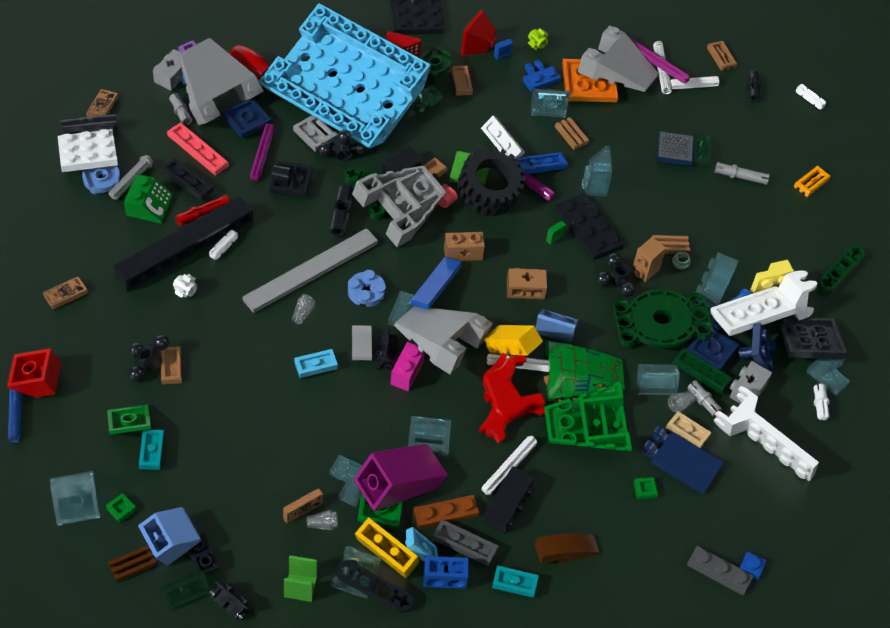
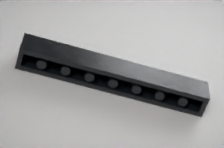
[113,196,253,292]

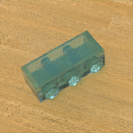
[696,252,738,309]

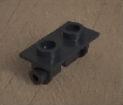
[375,328,398,370]
[209,581,254,621]

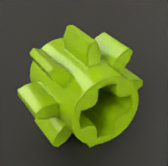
[528,28,549,50]

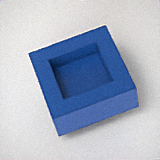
[494,39,513,60]
[740,552,766,581]

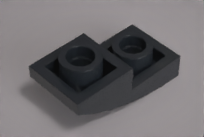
[188,532,220,576]

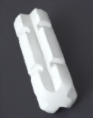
[796,84,826,110]
[209,230,238,260]

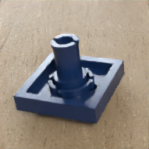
[739,323,776,376]

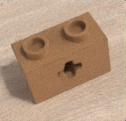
[444,232,485,261]
[632,237,666,282]
[507,268,547,299]

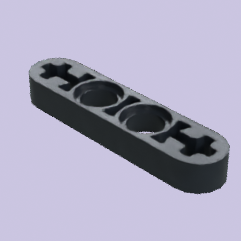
[335,560,413,613]

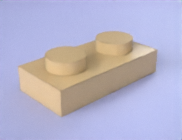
[666,411,711,448]

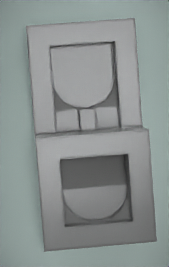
[352,325,372,360]

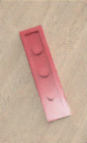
[167,122,229,176]

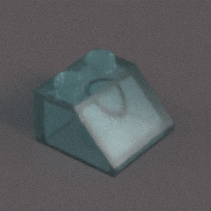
[531,88,570,118]
[582,146,612,197]
[50,471,100,525]

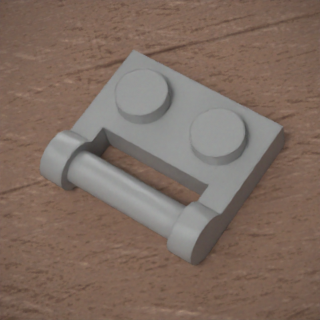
[293,115,338,152]

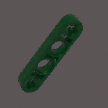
[817,245,865,295]

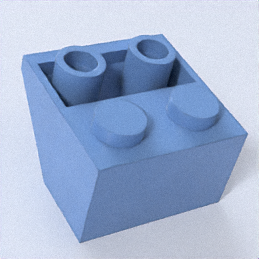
[138,507,202,566]

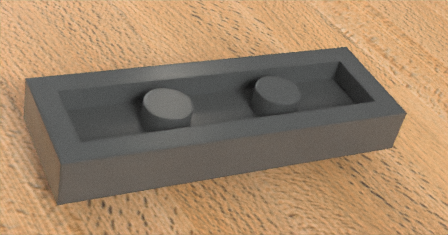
[432,520,498,566]
[687,546,753,595]

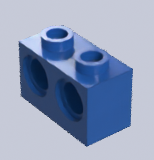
[423,556,468,589]

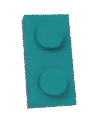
[139,429,164,470]
[492,566,539,598]

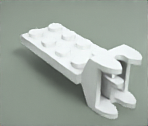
[710,271,817,336]
[714,386,819,481]

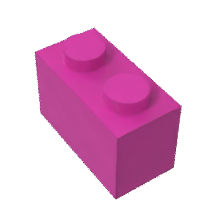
[390,342,425,391]

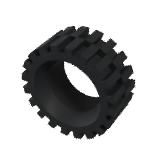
[457,147,525,216]

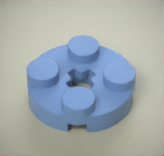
[82,166,120,194]
[348,270,386,307]

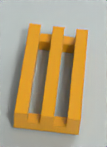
[794,166,831,197]

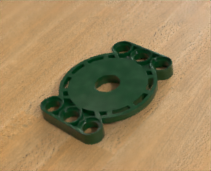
[613,289,713,348]

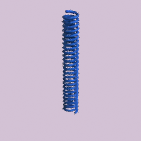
[8,389,22,442]

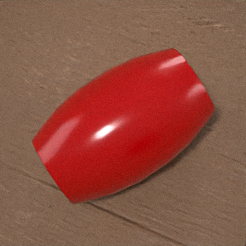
[230,45,270,81]

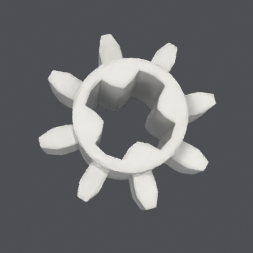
[173,274,197,298]

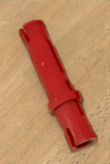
[176,195,230,226]

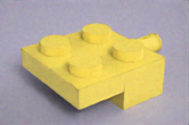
[750,260,794,294]

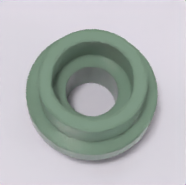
[672,252,691,269]

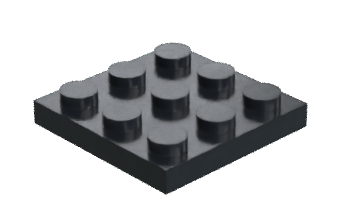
[390,0,444,35]
[777,317,847,359]

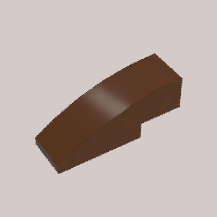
[535,533,600,564]

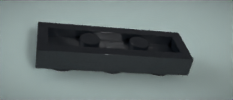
[161,158,214,201]

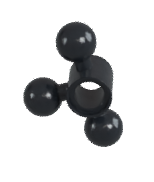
[318,129,368,161]
[596,253,635,297]
[129,334,170,382]

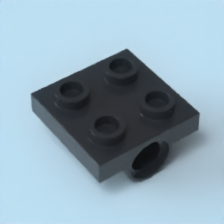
[270,161,312,198]

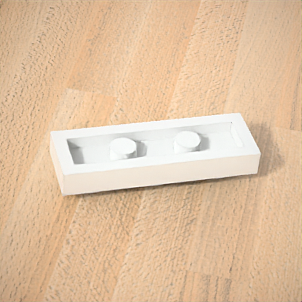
[481,116,525,160]

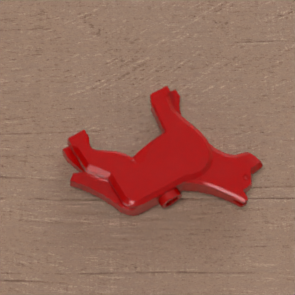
[479,353,545,444]

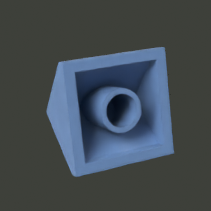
[535,309,579,344]

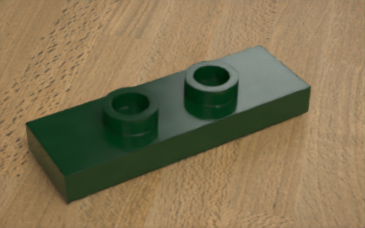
[672,347,732,394]

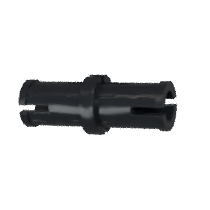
[747,70,761,102]

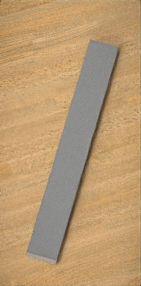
[243,228,378,313]

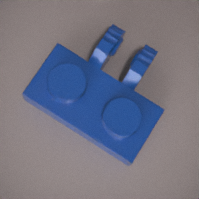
[523,60,561,92]

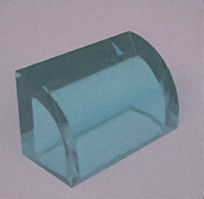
[637,364,680,395]

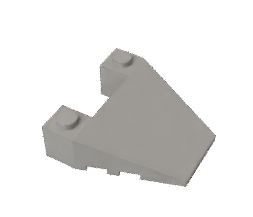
[578,25,659,92]
[179,38,263,125]
[352,166,446,247]
[394,306,493,374]

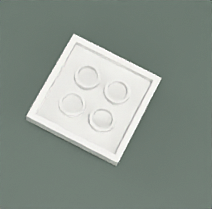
[58,129,118,172]

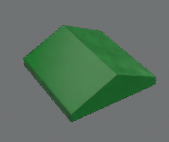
[107,404,151,435]
[357,493,402,529]

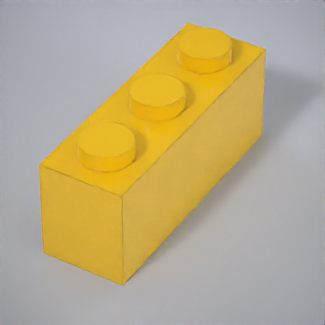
[483,325,543,356]
[355,517,420,578]

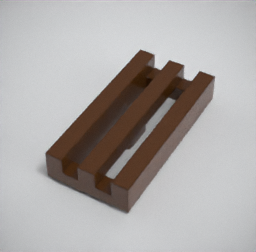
[108,545,157,582]

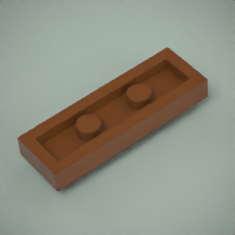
[413,495,479,529]

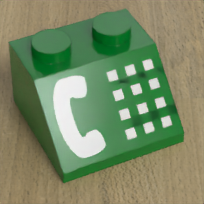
[124,174,173,224]

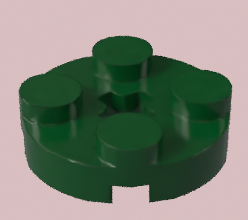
[420,49,453,80]

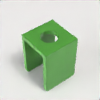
[284,556,317,602]

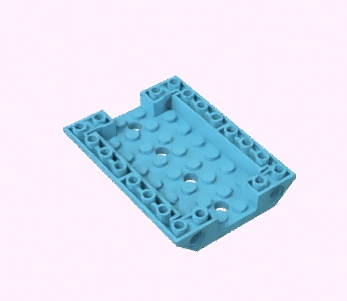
[259,3,431,148]

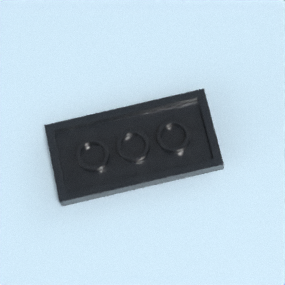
[554,192,624,261]

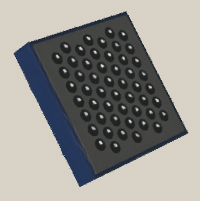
[657,131,694,166]

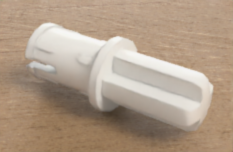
[813,384,830,421]

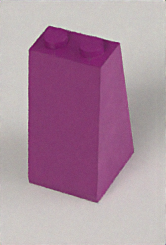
[354,444,448,511]

